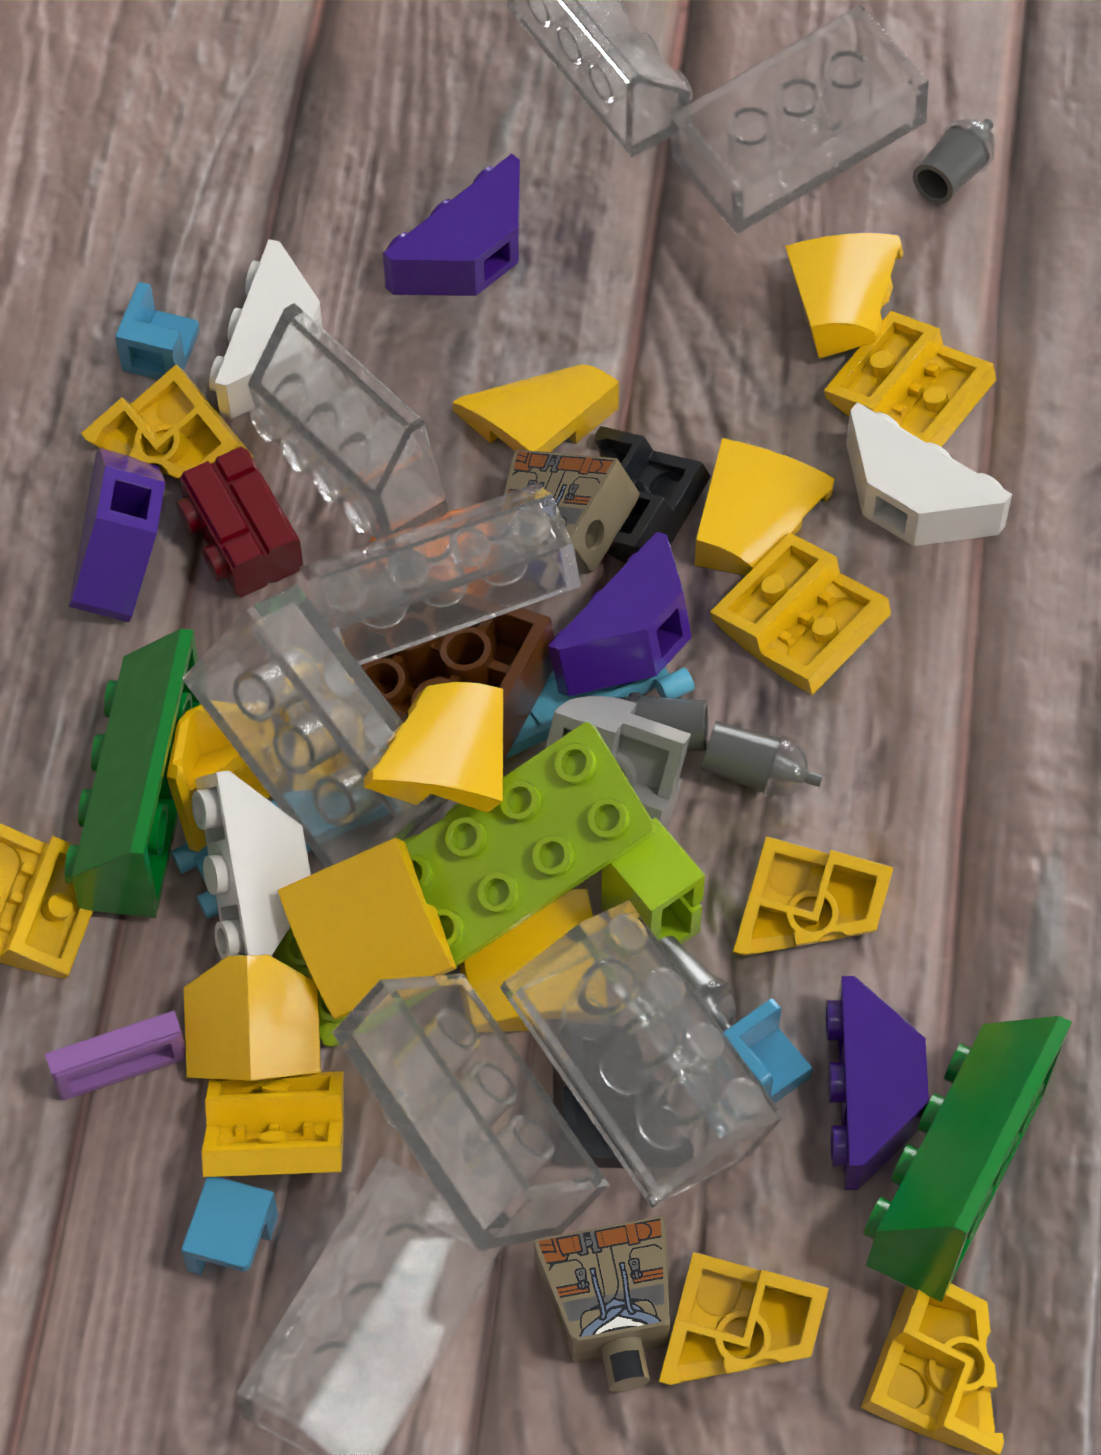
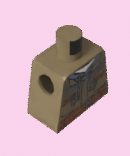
[496,449,640,595]
[534,1215,670,1392]

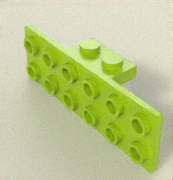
[274,722,656,1048]

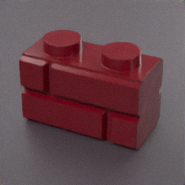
[176,446,303,598]

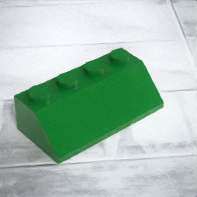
[64,628,204,918]
[863,1016,1072,1302]

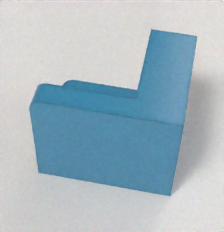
[115,282,200,379]
[717,998,812,1115]
[181,1177,279,1275]

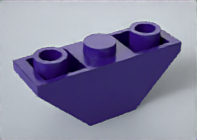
[383,153,521,296]
[69,448,165,622]
[548,532,692,696]
[825,976,929,1190]

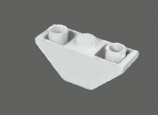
[209,239,323,419]
[846,402,1012,546]
[192,771,311,960]

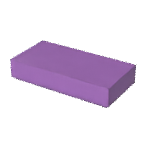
[45,1011,186,1100]

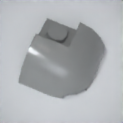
[546,696,691,829]

